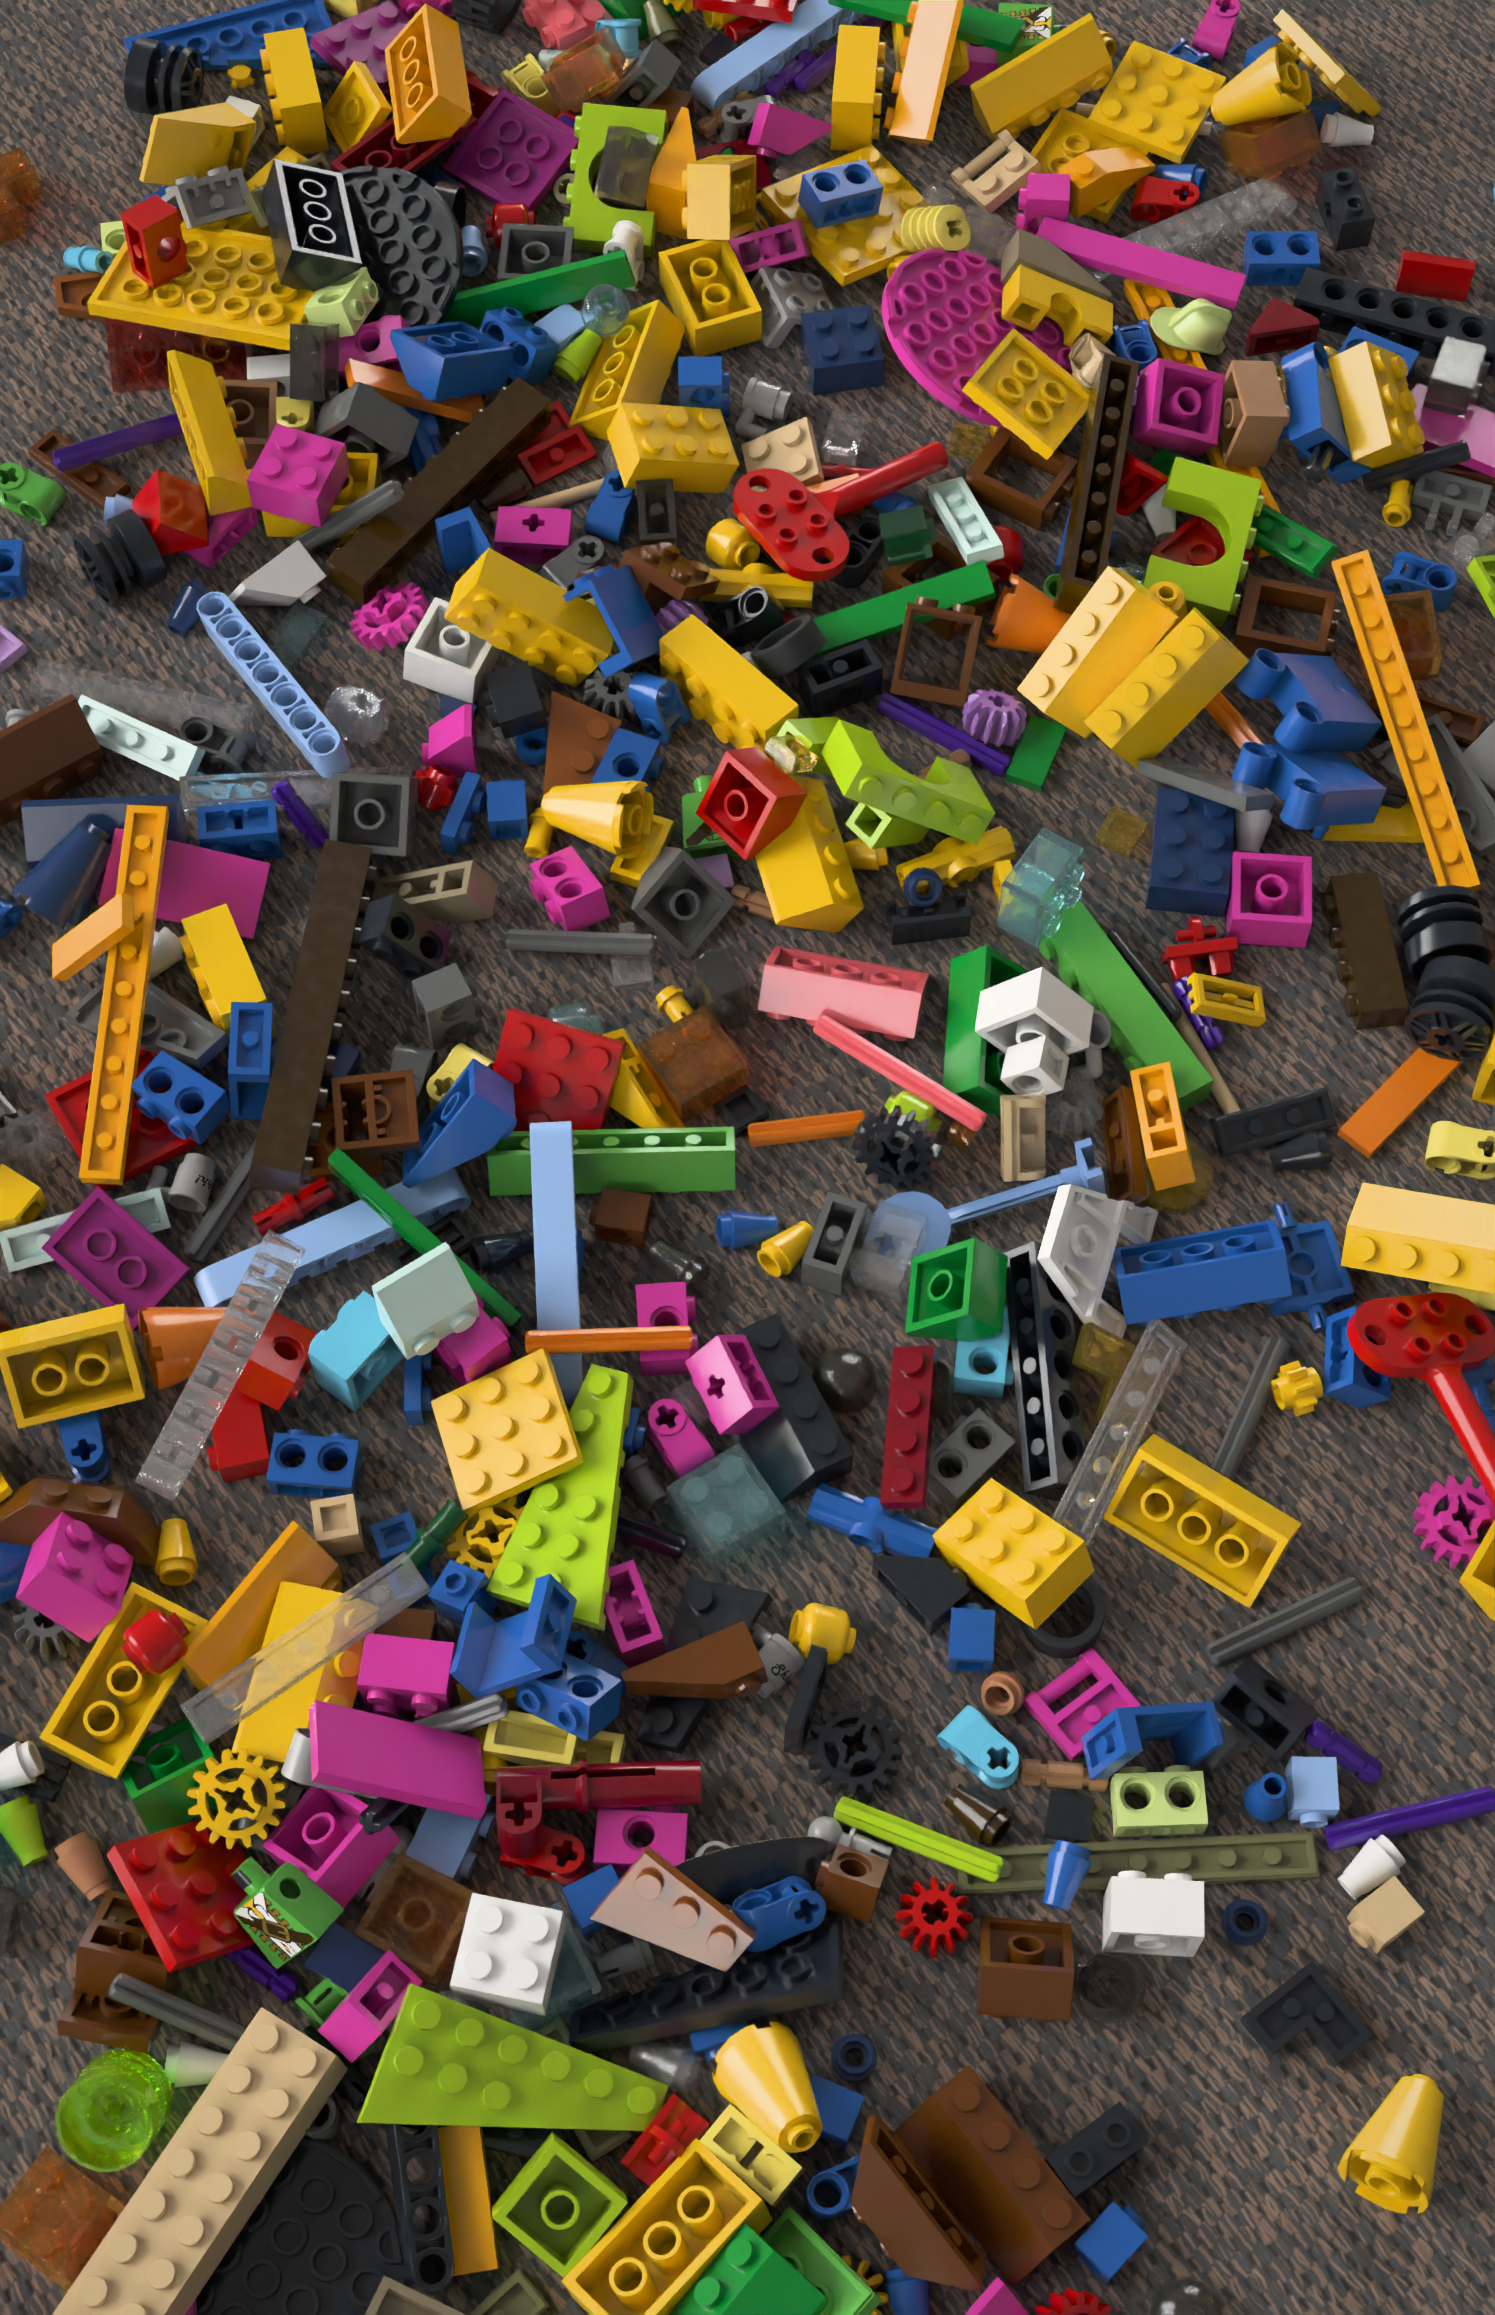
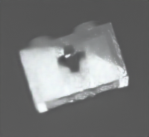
[849,1200,931,1303]

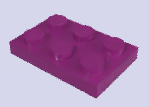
[41,1186,192,1332]

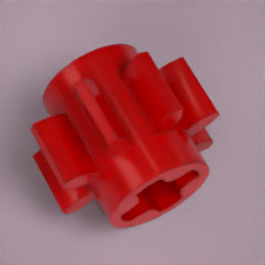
[414,763,459,811]

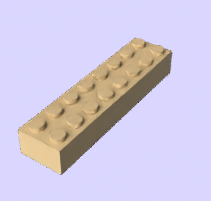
[52,2007,348,2315]

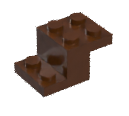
[573,542,720,616]
[302,1069,421,1184]
[58,1890,179,2054]

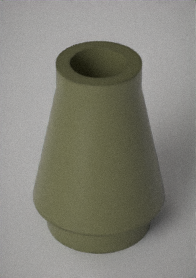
[643,0,681,50]

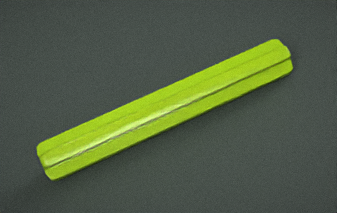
[834,1797,1004,1883]

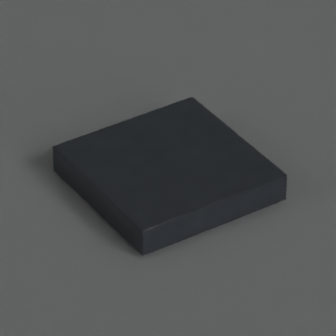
[784,1644,828,1756]

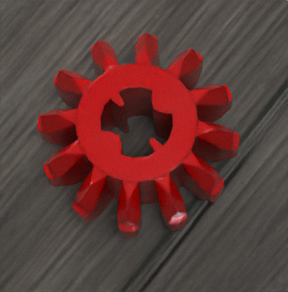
[895,1877,973,1958]

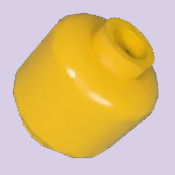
[705,518,760,570]
[788,1603,856,1665]

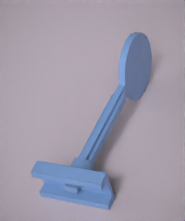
[870,1138,1106,1270]

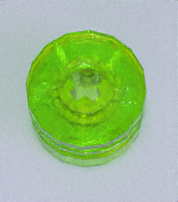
[55,2048,173,2172]

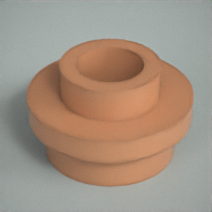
[981,1671,1025,1716]

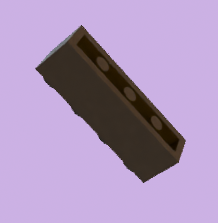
[1321,872,1409,1030]

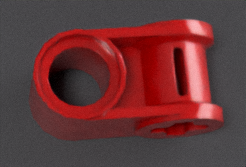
[1130,176,1200,227]
[498,1818,589,1885]

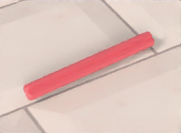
[813,1015,987,1132]

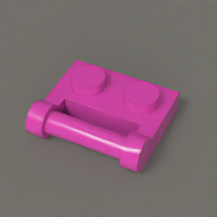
[1023,1648,1141,1762]

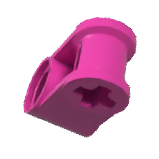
[1192,0,1241,61]
[647,1399,717,1485]

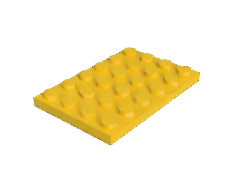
[87,221,315,351]

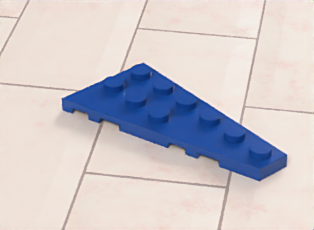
[123,0,333,70]

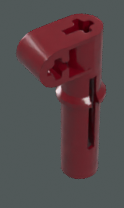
[496,1758,702,1859]

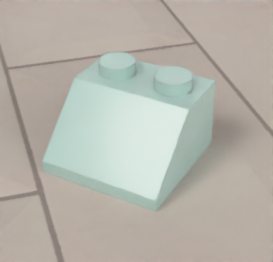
[372,1242,480,1360]

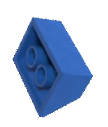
[390,321,515,402]

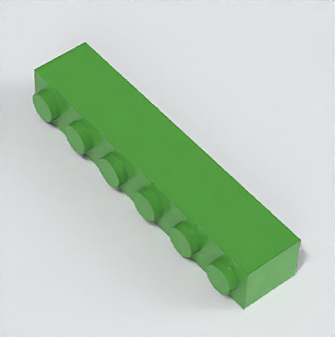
[1037,901,1213,1112]
[487,1127,736,1197]

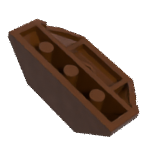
[0,1473,161,1566]
[851,2114,986,2291]

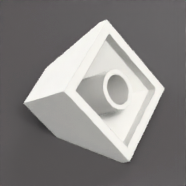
[228,540,326,606]

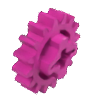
[350,581,429,651]
[1412,1476,1495,1569]

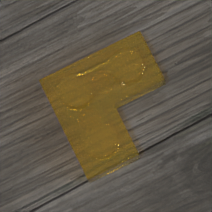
[1072,1322,1158,1436]

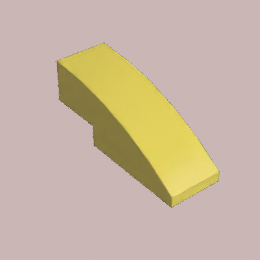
[483,1710,626,1766]

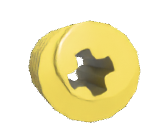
[901,205,971,253]

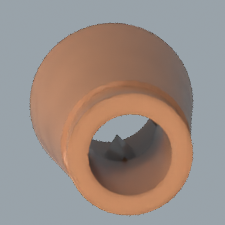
[55,1831,114,1903]

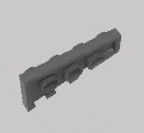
[1369,714,1495,857]
[64,979,229,1069]

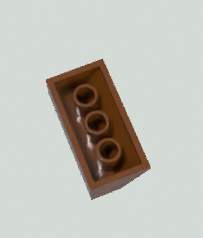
[0,694,102,827]
[894,2065,1091,2288]

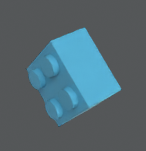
[308,1290,404,1412]

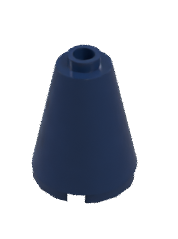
[11,822,113,929]

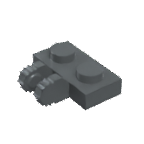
[1411,471,1493,539]

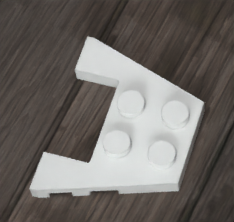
[1037,1184,1158,1353]

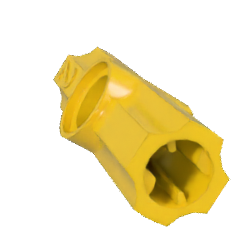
[701,563,814,608]
[896,826,1016,892]

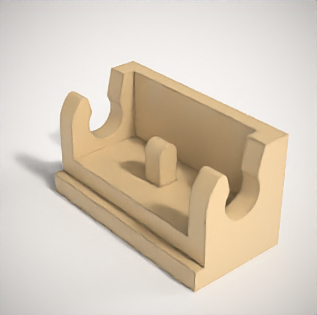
[1000,1094,1046,1182]

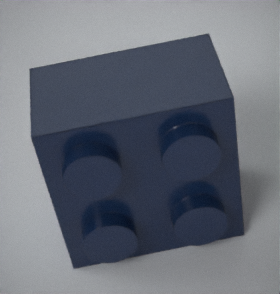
[800,304,885,395]

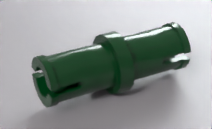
[392,1499,470,1583]

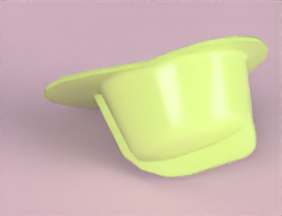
[1150,298,1232,355]

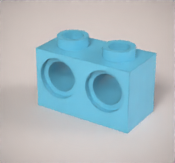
[952,1305,1014,1398]

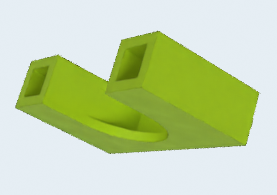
[563,103,669,257]
[1141,457,1265,627]
[768,717,930,849]
[821,719,995,845]

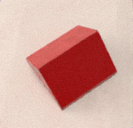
[1395,249,1476,302]
[132,469,209,556]

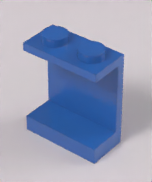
[435,507,493,574]
[562,564,665,678]
[228,1002,273,1120]
[450,1574,577,1698]
[1081,1701,1224,1780]

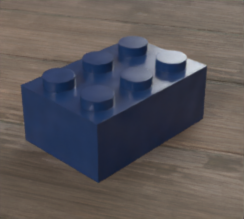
[1145,787,1235,917]

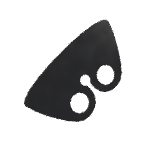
[675,1837,828,1916]

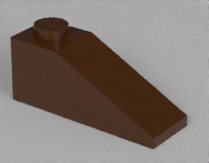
[621,1621,768,1699]

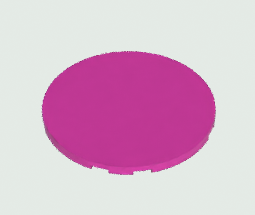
[882,248,1073,428]

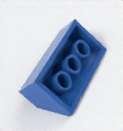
[1113,1219,1292,1326]

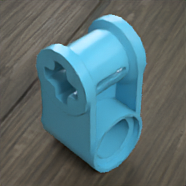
[595,19,642,57]
[936,1705,1019,1790]

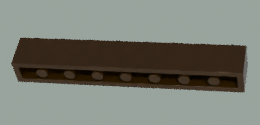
[1054,353,1139,613]
[328,377,552,606]

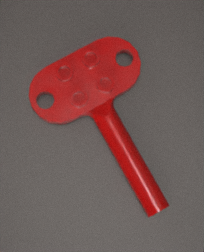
[733,441,948,582]
[1347,1292,1495,1508]

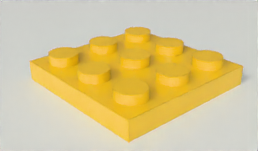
[1273,9,1382,117]
[1088,41,1227,164]
[1022,108,1152,223]
[961,328,1090,460]
[431,1348,584,1516]

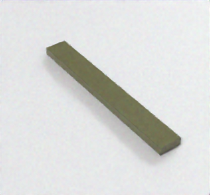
[957,1832,1320,1896]

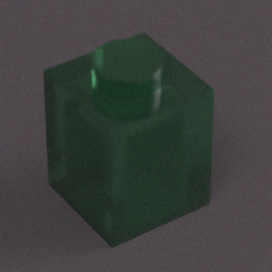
[879,505,937,567]

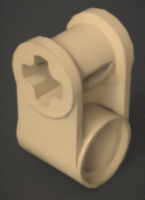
[1068,333,1116,391]

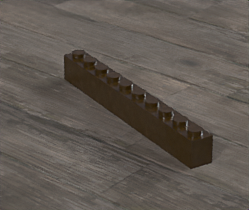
[249,839,377,1195]

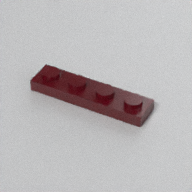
[880,1346,938,1510]

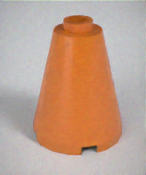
[984,574,1073,654]
[138,1307,259,1390]

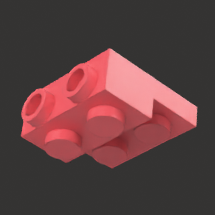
[522,0,614,51]

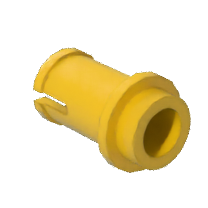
[1382,479,1414,527]
[524,807,558,859]
[656,985,703,1037]

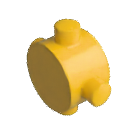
[227,65,255,89]

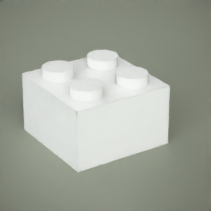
[403,597,502,704]
[975,967,1094,1055]
[1102,1871,1205,1957]
[450,1893,566,2016]

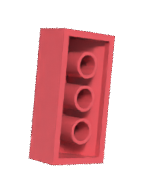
[757,945,929,1041]

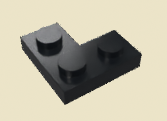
[1240,1961,1373,2067]

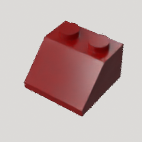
[695,747,808,861]

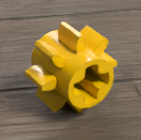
[1271,1360,1323,1417]

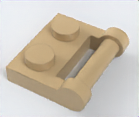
[951,129,1043,215]

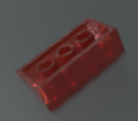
[105,318,256,392]

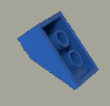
[403,1058,517,1189]

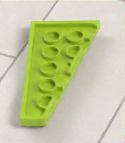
[486,1364,634,1631]
[357,1984,669,2131]

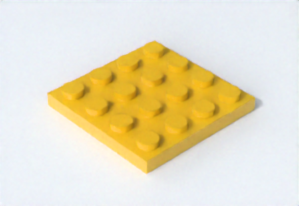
[760,144,931,287]

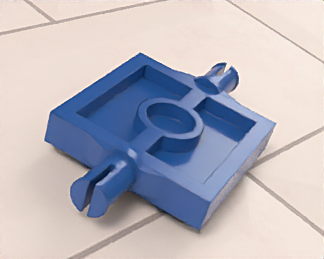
[1268,1201,1354,1334]

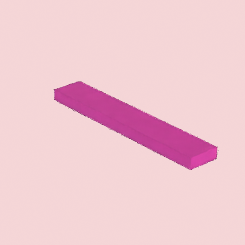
[1036,216,1246,310]

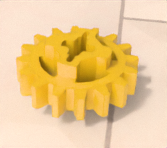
[447,1496,525,1580]
[187,1748,288,1849]

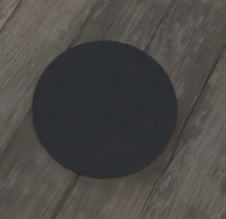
[293,165,464,360]
[196,2136,405,2315]

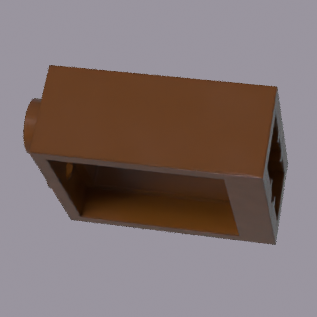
[965,428,1078,531]
[882,528,999,642]
[1233,575,1341,658]
[890,596,982,707]

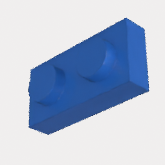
[440,771,487,856]
[404,1351,433,1425]

